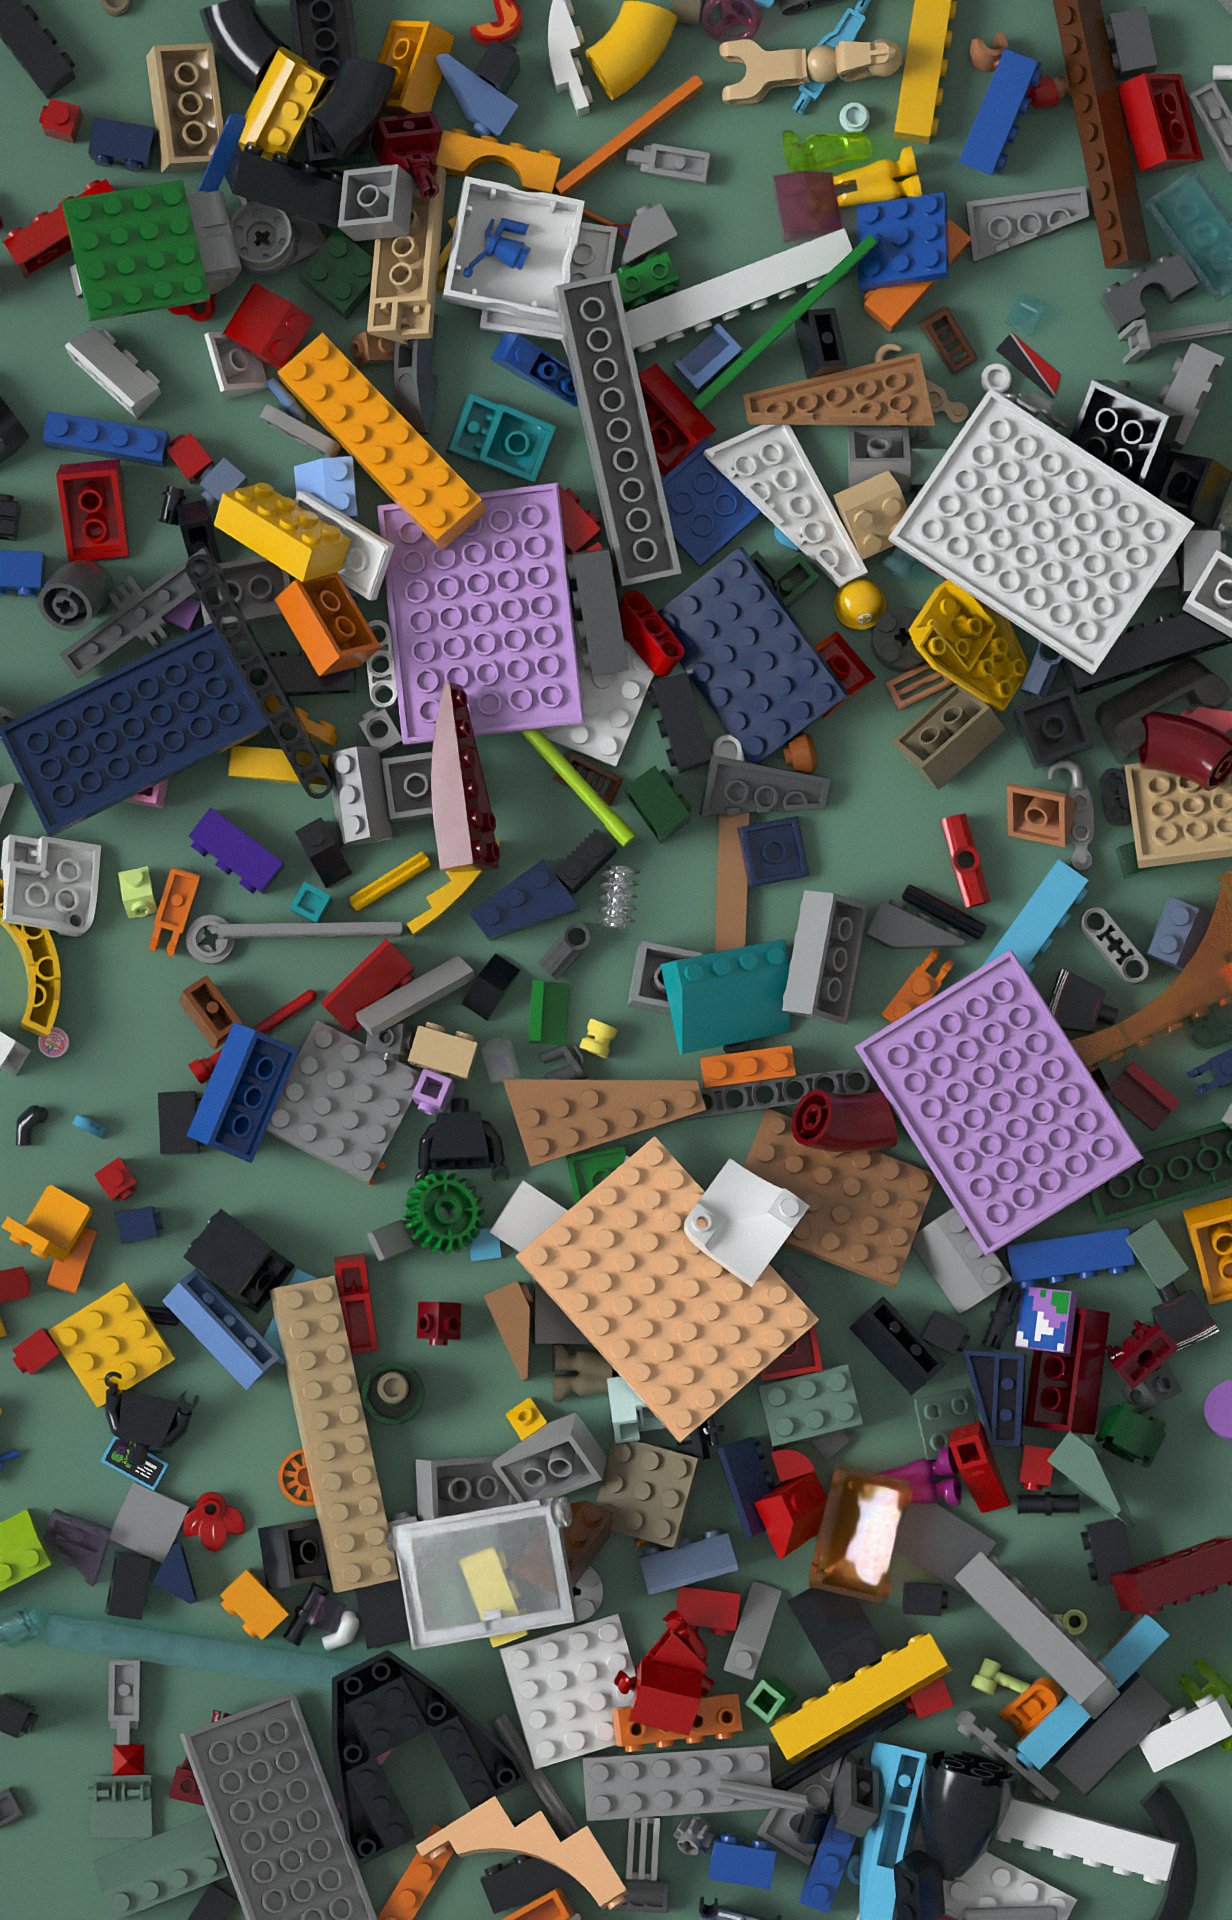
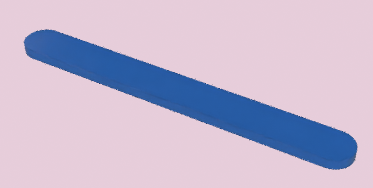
[197,112,246,192]

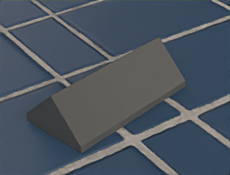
[1049,1671,1173,1797]

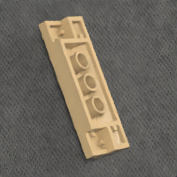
[367,164,447,345]

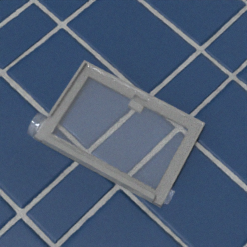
[386,1495,578,1650]

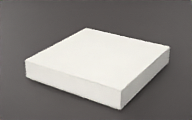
[489,1181,568,1252]

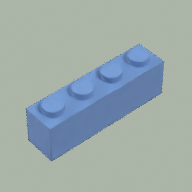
[162,1268,281,1390]

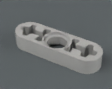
[259,404,342,458]

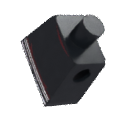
[1048,968,1119,1033]
[1150,1281,1220,1352]

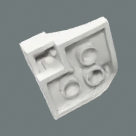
[1,834,101,937]
[684,1159,810,1287]

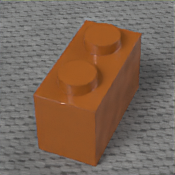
[179,975,243,1050]

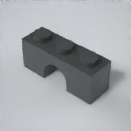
[1100,252,1199,333]

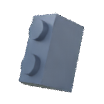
[1144,897,1224,980]

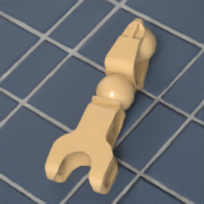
[719,38,902,106]

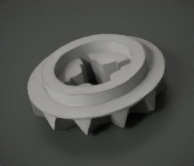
[186,915,235,964]

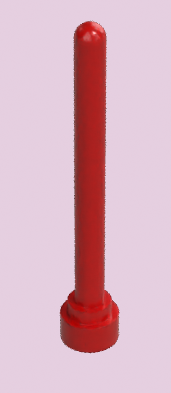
[188,989,317,1085]

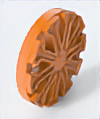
[278,1448,315,1506]

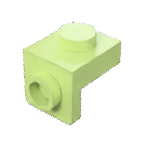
[118,866,158,918]

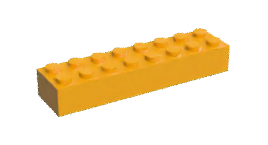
[277,332,486,551]

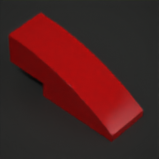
[334,1253,378,1355]

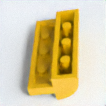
[238,47,329,155]

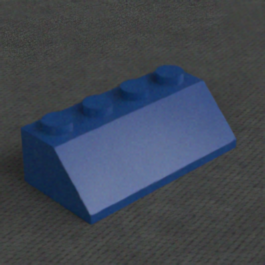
[186,1022,299,1163]

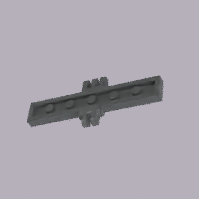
[60,547,224,679]

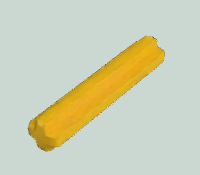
[349,851,431,911]

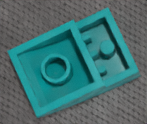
[445,393,556,483]

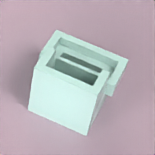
[607,1376,666,1444]

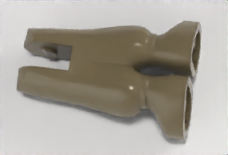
[552,1344,615,1402]

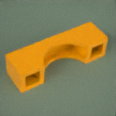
[436,128,561,194]

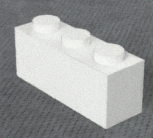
[1138,1693,1232,1773]

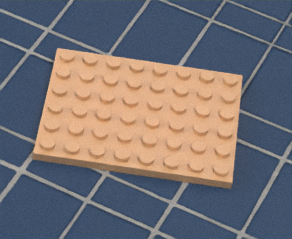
[516,1136,819,1443]

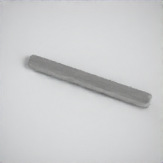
[493,1715,580,1839]

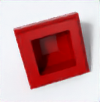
[113,1744,144,1775]

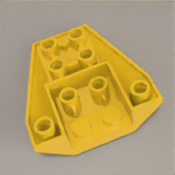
[908,579,1030,712]

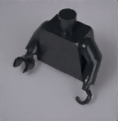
[415,1098,510,1182]
[104,1371,199,1467]

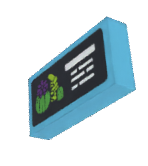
[100,1436,170,1491]

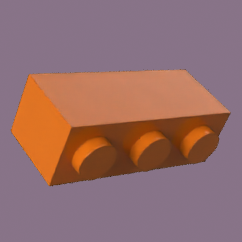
[700,1045,796,1089]

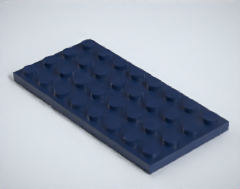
[0,622,270,837]

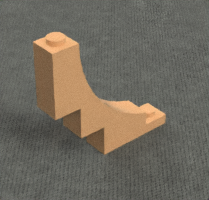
[416,1796,629,1910]

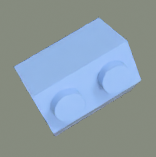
[294,456,359,522]

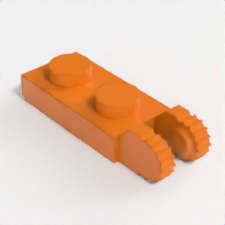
[149,867,201,957]
[881,948,955,1023]

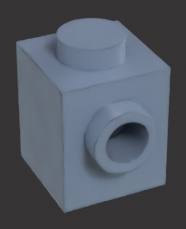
[200,457,248,507]

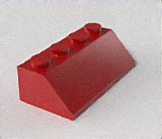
[3,179,114,279]

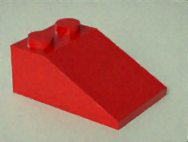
[56,459,129,562]

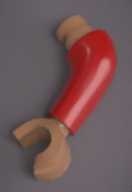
[969,32,1071,109]

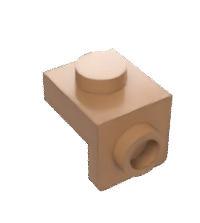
[351,331,396,367]

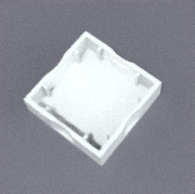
[441,176,585,325]

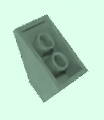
[1047,1431,1136,1529]

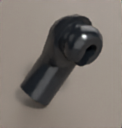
[15,1105,48,1146]

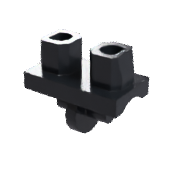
[677,1415,725,1460]

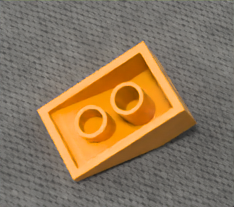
[1183,1197,1232,1305]

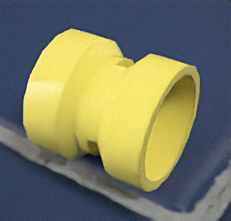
[579,1019,618,1058]

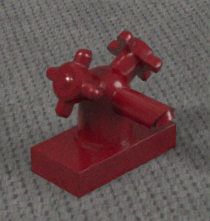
[1106,1320,1179,1390]

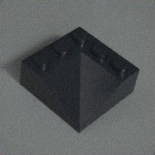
[1069,379,1184,495]

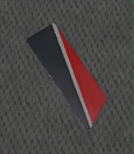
[996,333,1060,398]

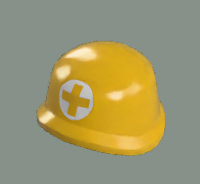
[834,578,887,630]

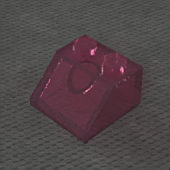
[773,171,842,243]

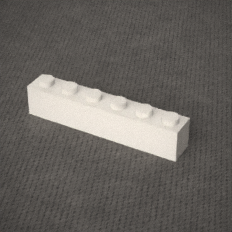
[994,1797,1179,1885]

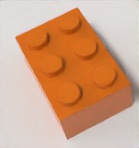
[274,572,381,676]

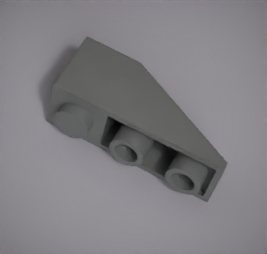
[866,899,965,949]

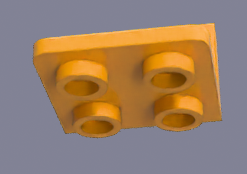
[1,1185,92,1263]

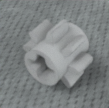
[673,1816,714,1856]

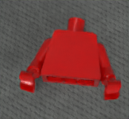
[613,1610,714,1696]

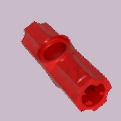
[940,813,991,909]

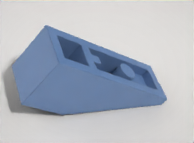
[435,53,519,137]

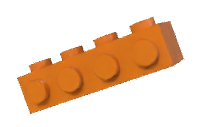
[611,1692,743,1752]

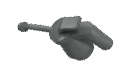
[538,1044,592,1080]

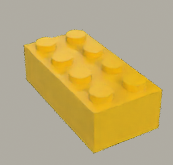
[214,482,351,582]

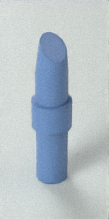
[266,376,307,424]

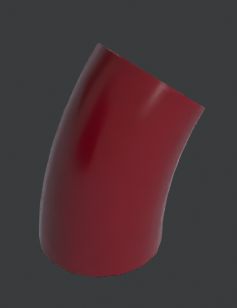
[1138,711,1232,791]
[791,1089,898,1153]

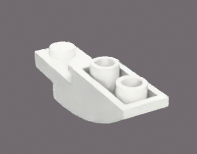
[548,0,593,117]

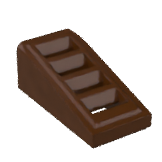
[918,307,978,374]
[553,752,623,806]

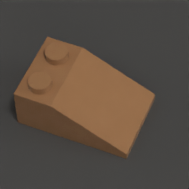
[484,1281,534,1381]

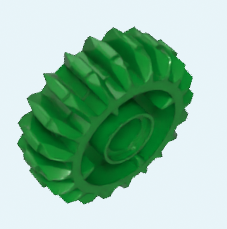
[402,1171,485,1255]

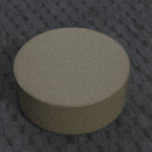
[100,0,131,17]
[377,1372,409,1403]

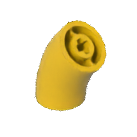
[585,0,678,101]

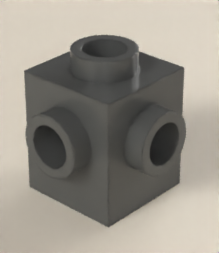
[365,1019,415,1061]

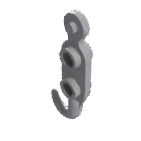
[1048,759,1094,871]

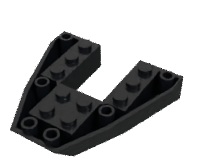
[332,1650,527,1866]

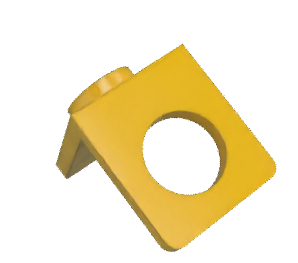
[506,1397,548,1441]

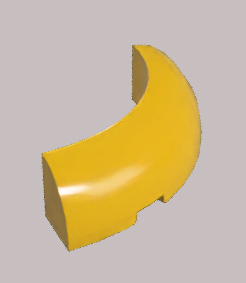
[0,879,61,1037]

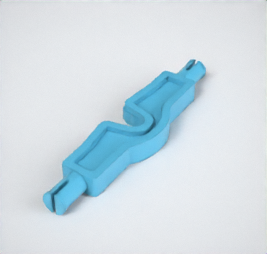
[792,0,872,115]

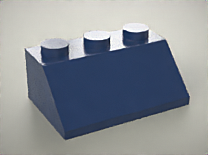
[716,1437,775,1538]

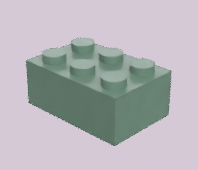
[758,1364,863,1451]

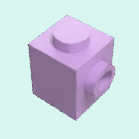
[412,1068,456,1116]

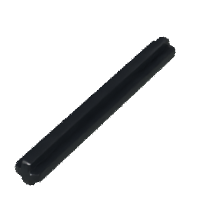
[771,1702,908,1791]

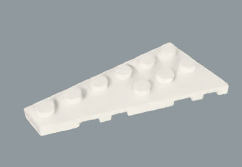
[703,425,868,588]

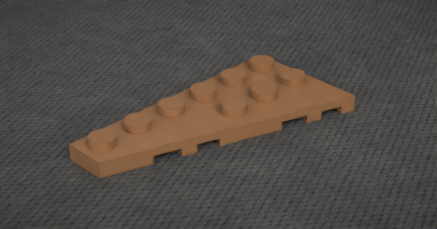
[503,1079,707,1167]

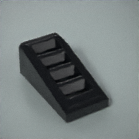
[796,1807,827,1844]

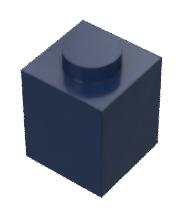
[115,1206,164,1245]

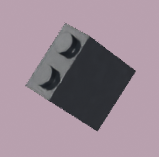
[183,1209,295,1314]

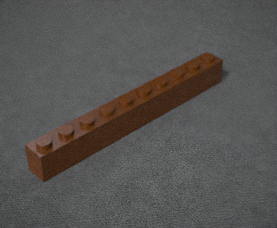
[1053,0,1151,269]

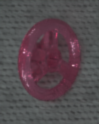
[701,0,761,43]

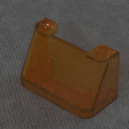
[807,1463,913,1603]

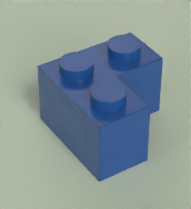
[708,1832,776,1889]

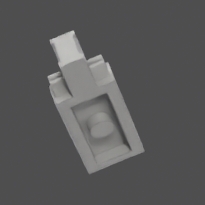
[626,143,711,185]
[108,1659,141,1745]

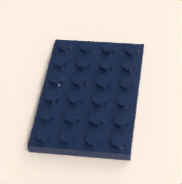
[658,546,849,764]

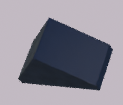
[152,1542,198,1604]

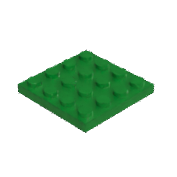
[62,180,210,322]

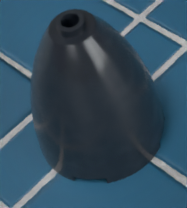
[920,1749,1018,1881]

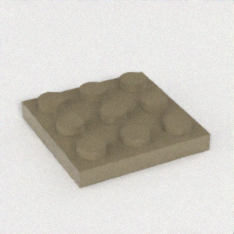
[596,1435,702,1549]

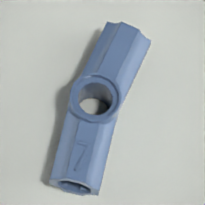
[1020,640,1064,699]

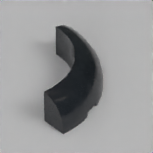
[1139,1780,1198,1920]

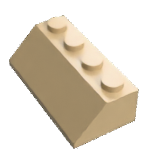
[146,43,224,173]

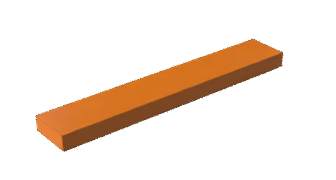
[555,75,703,197]

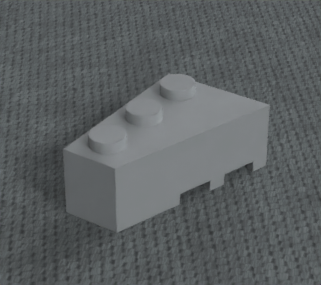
[1159,343,1225,451]

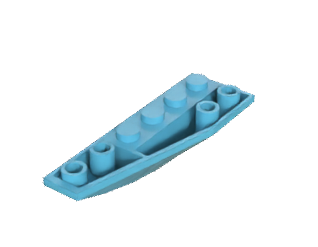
[860,1741,926,1920]

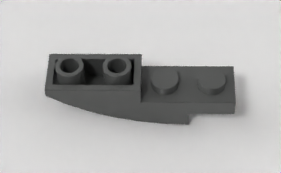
[394,314,438,435]

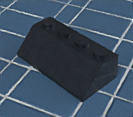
[224,141,343,231]

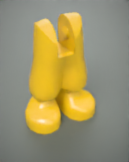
[833,146,922,207]

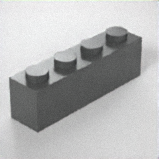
[567,547,629,676]

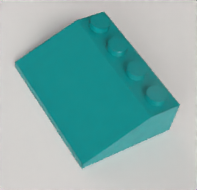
[660,939,790,1055]

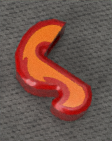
[470,0,523,48]

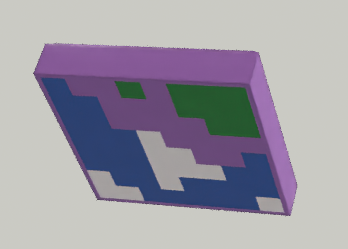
[1014,1287,1078,1354]

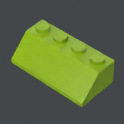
[0,1509,56,1593]

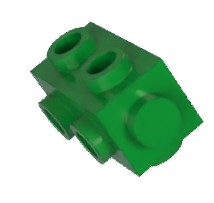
[615,251,680,310]

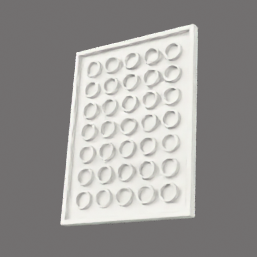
[888,388,1194,675]

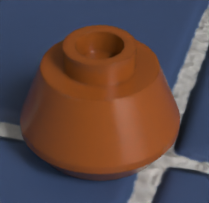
[783,732,818,773]

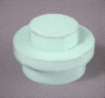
[839,103,870,133]

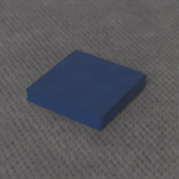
[737,816,810,888]

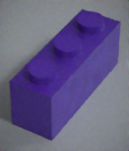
[188,807,285,894]

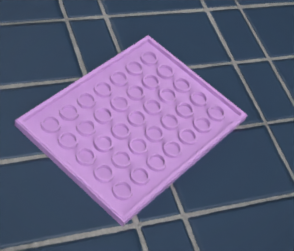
[377,483,585,746]
[854,949,1143,1256]

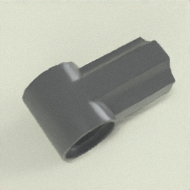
[538,923,592,980]

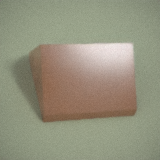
[1007,783,1077,847]

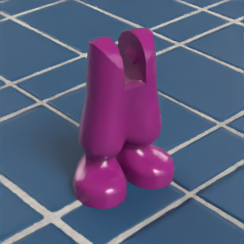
[871,1447,962,1506]

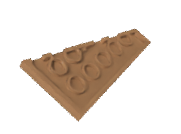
[743,352,936,426]

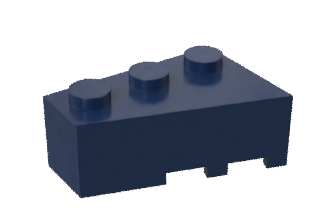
[470,859,580,941]
[963,1351,1027,1447]

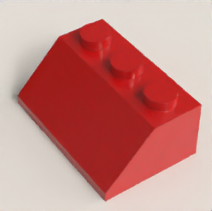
[1117,73,1204,172]
[638,363,717,477]
[321,938,415,1034]

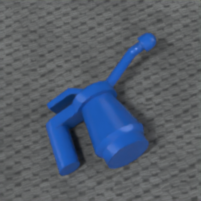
[463,218,531,278]

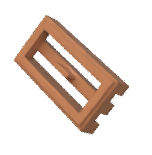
[885,662,953,711]

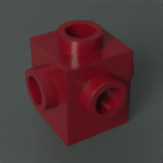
[417,1302,462,1346]

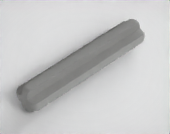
[716,1778,808,1812]
[965,1906,1057,1920]

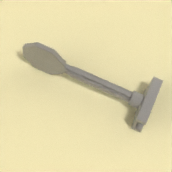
[1118,319,1232,364]

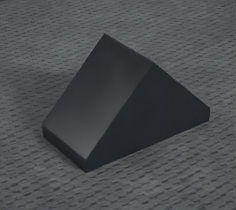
[462,953,521,1021]

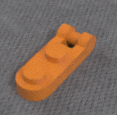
[998,1678,1062,1737]

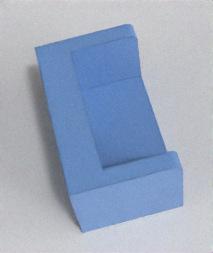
[673,323,742,395]

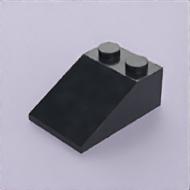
[787,1571,887,1684]

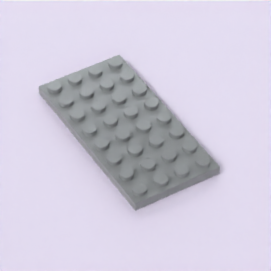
[180,1692,377,1920]

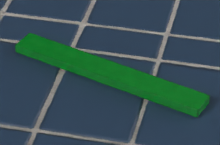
[692,234,877,410]

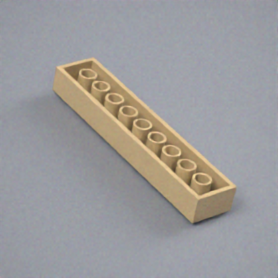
[269,1276,399,1593]

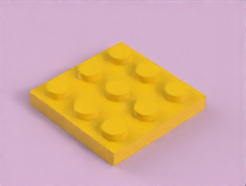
[48,1281,176,1408]

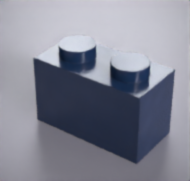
[88,117,157,172]

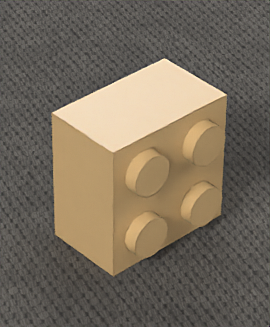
[833,470,908,560]
[408,1022,479,1082]

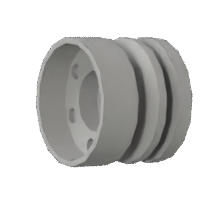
[230,202,296,276]

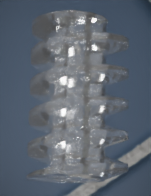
[597,865,640,930]

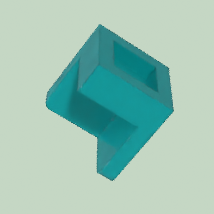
[289,882,333,923]

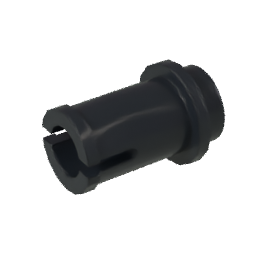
[159,486,186,526]

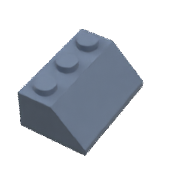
[639,1528,739,1595]

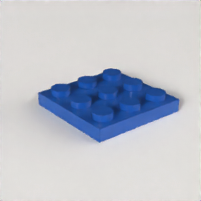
[857,192,949,291]
[661,439,762,568]

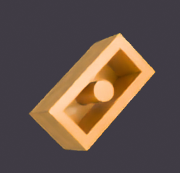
[220,1568,291,1640]

